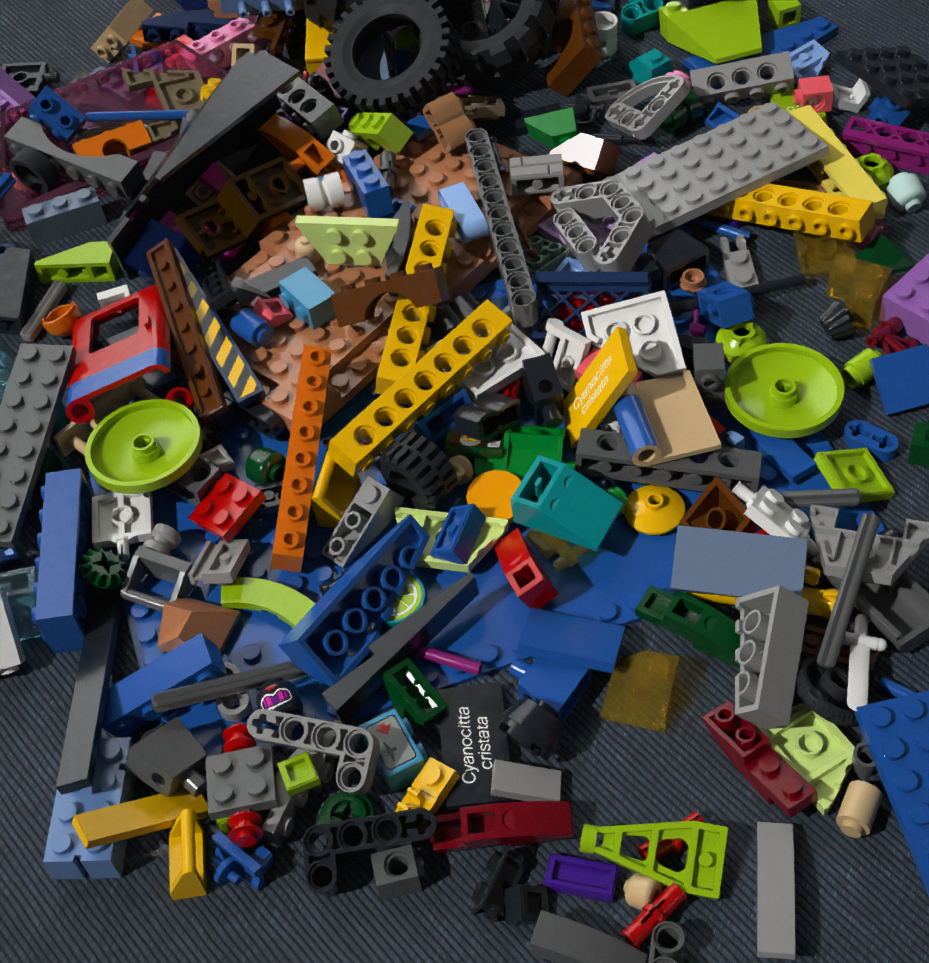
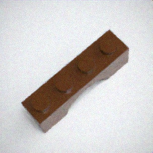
[330,263,451,328]

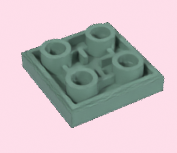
[521,236,575,281]

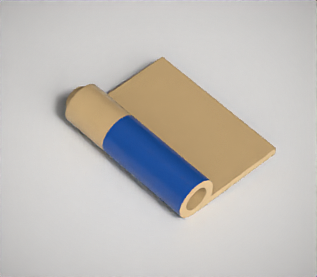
[612,370,722,467]

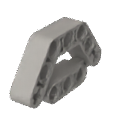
[550,179,653,272]

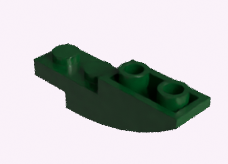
[635,585,740,669]

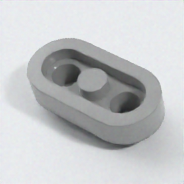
[215,662,252,722]

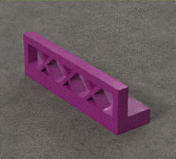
[841,116,929,175]

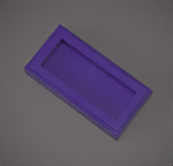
[543,853,620,903]

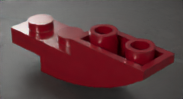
[702,700,818,818]
[433,801,574,854]

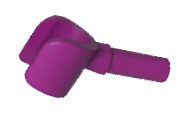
[689,310,707,338]

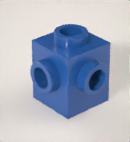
[866,96,913,137]

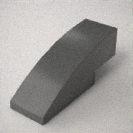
[530,910,647,963]

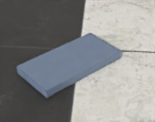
[670,525,808,598]

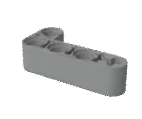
[247,709,380,796]

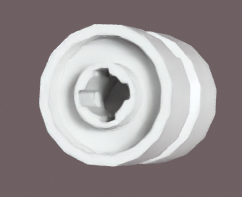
[595,11,618,57]
[303,172,346,213]

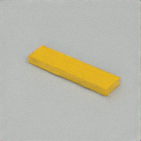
[72,788,209,849]

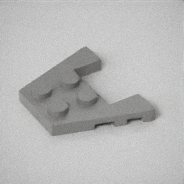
[810,504,929,586]

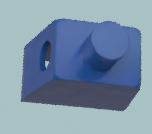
[509,657,592,723]

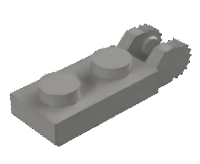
[720,235,759,288]

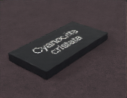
[437,682,515,812]

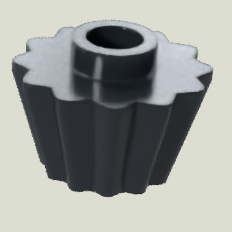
[819,300,856,340]

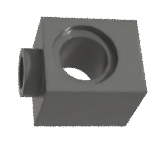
[371,844,426,901]

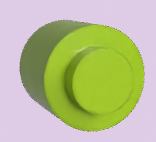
[840,348,882,389]

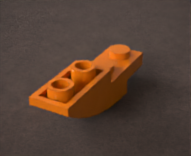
[258,114,347,183]

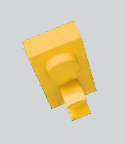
[394,757,460,833]

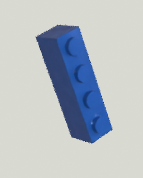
[102,633,228,738]

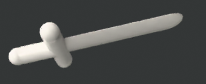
[842,614,887,711]

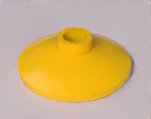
[624,485,685,535]

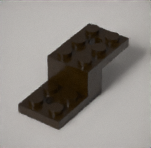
[174,156,308,262]

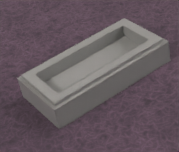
[491,759,561,801]

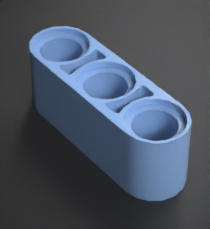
[438,182,489,244]

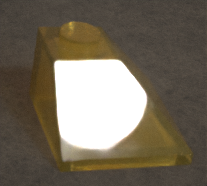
[600,650,680,733]

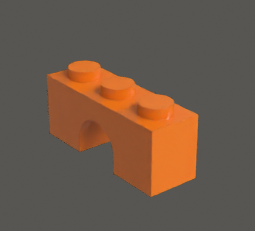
[72,120,154,162]

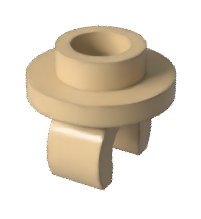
[450,455,473,485]

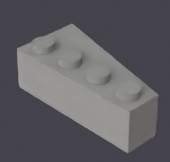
[735,585,809,729]

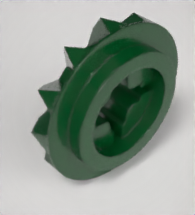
[79,546,128,589]
[319,792,373,843]

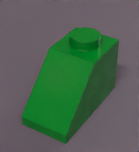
[524,107,579,149]

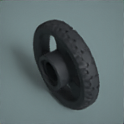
[795,655,873,727]

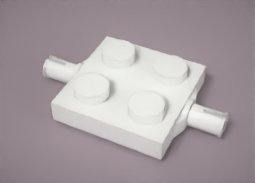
[731,481,819,558]
[92,491,154,561]

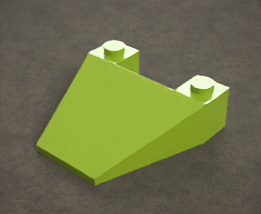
[658,0,762,64]

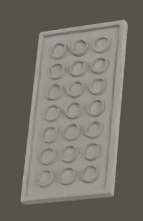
[602,101,830,240]

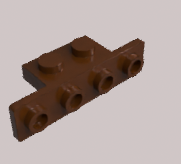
[253,10,300,58]

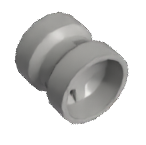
[142,523,182,556]

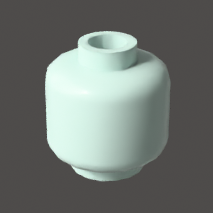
[886,172,927,213]

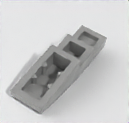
[756,822,795,960]

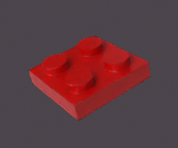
[188,473,267,543]

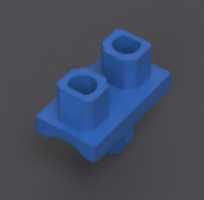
[211,831,274,891]

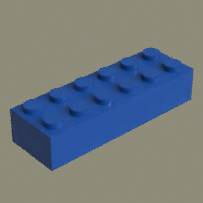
[32,468,95,654]

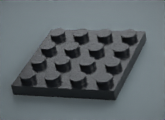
[834,45,929,109]

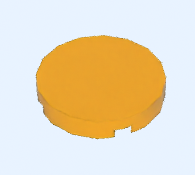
[466,470,521,524]

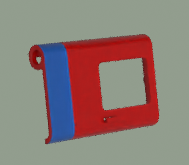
[66,285,171,424]

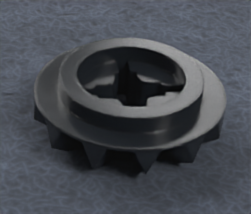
[308,72,335,104]

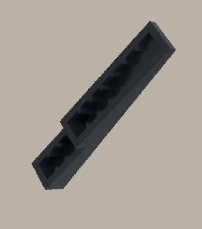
[322,572,480,724]

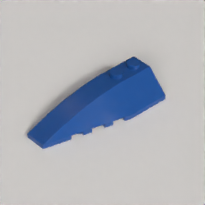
[278,514,430,687]

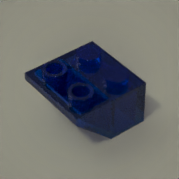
[124,219,201,286]

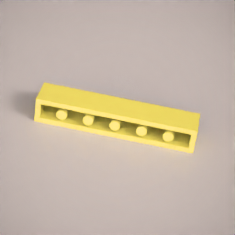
[787,105,888,221]

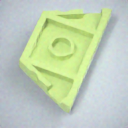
[295,215,399,266]
[394,507,509,573]
[756,703,855,816]

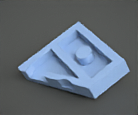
[790,39,830,85]

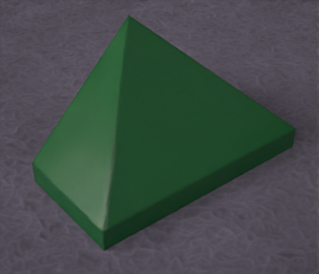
[852,234,914,281]
[382,657,449,725]

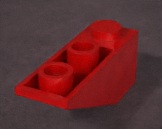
[494,528,560,609]

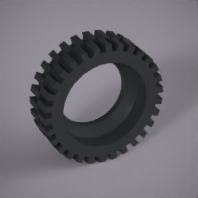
[324,0,462,123]

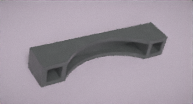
[4,117,145,199]

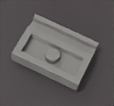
[188,539,251,585]

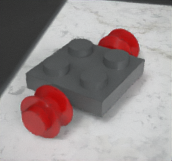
[205,723,279,847]

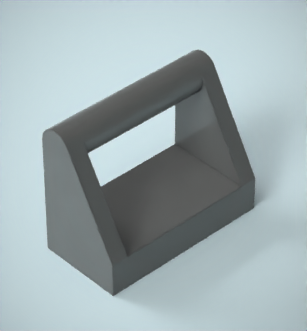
[120,546,198,612]

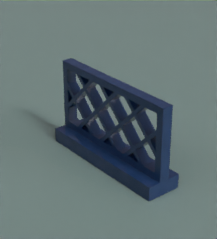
[532,271,652,341]

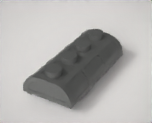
[811,555,929,653]

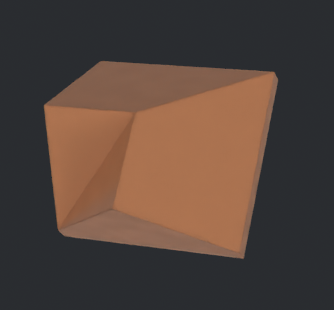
[157,597,241,654]

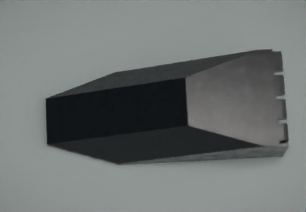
[106,50,326,280]

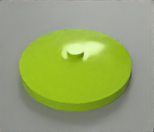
[724,343,844,438]
[85,399,203,494]

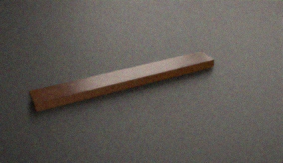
[146,238,229,424]

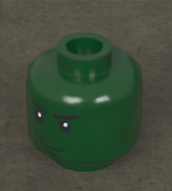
[245,447,286,486]

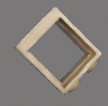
[90,0,153,64]

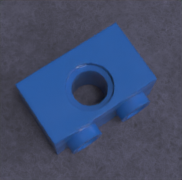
[696,281,755,329]

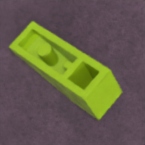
[34,241,120,283]

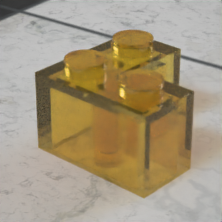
[826,254,892,329]

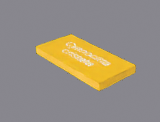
[564,326,638,448]

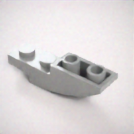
[261,720,342,848]

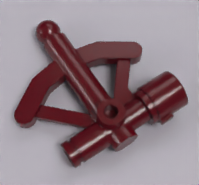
[866,317,917,355]

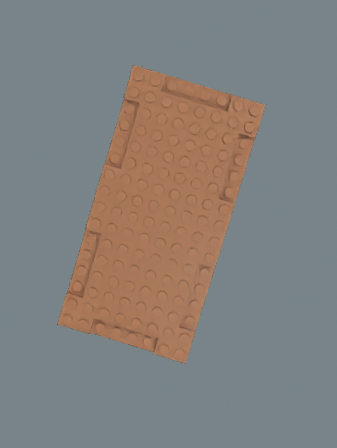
[170,110,583,432]

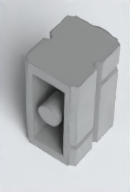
[510,153,564,196]

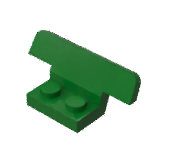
[474,425,589,481]

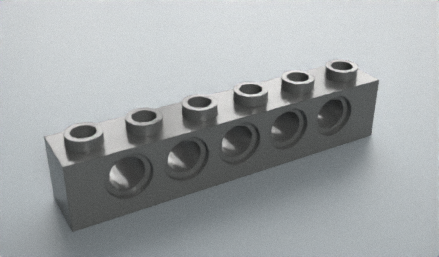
[264,50,345,140]
[575,428,762,495]

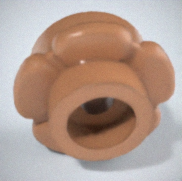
[680,268,707,294]

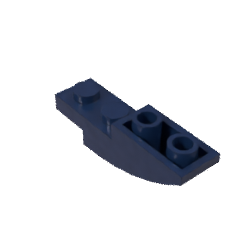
[142,10,235,44]

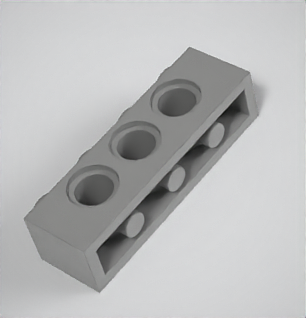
[690,51,794,109]

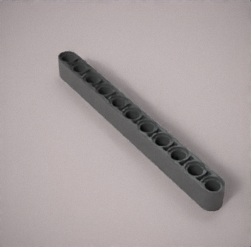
[465,128,539,328]

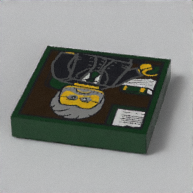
[444,428,506,459]

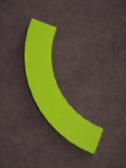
[221,577,315,628]

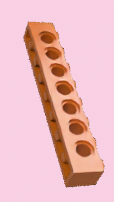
[270,345,332,573]

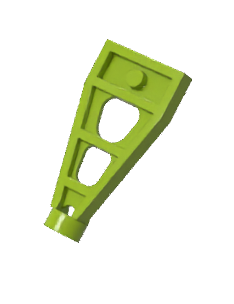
[579,821,728,900]

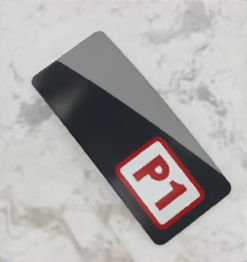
[231,277,271,310]

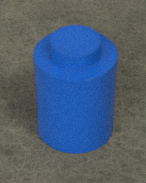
[230,308,273,348]

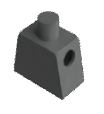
[125,717,207,797]

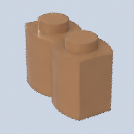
[423,92,476,154]

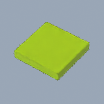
[814,447,895,503]

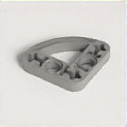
[605,75,690,140]

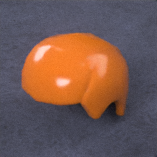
[42,301,82,338]

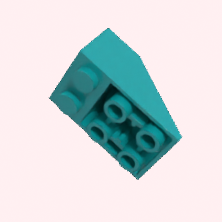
[510,455,623,552]

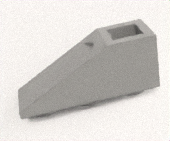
[321,476,405,568]

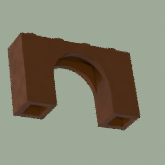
[545,0,603,98]

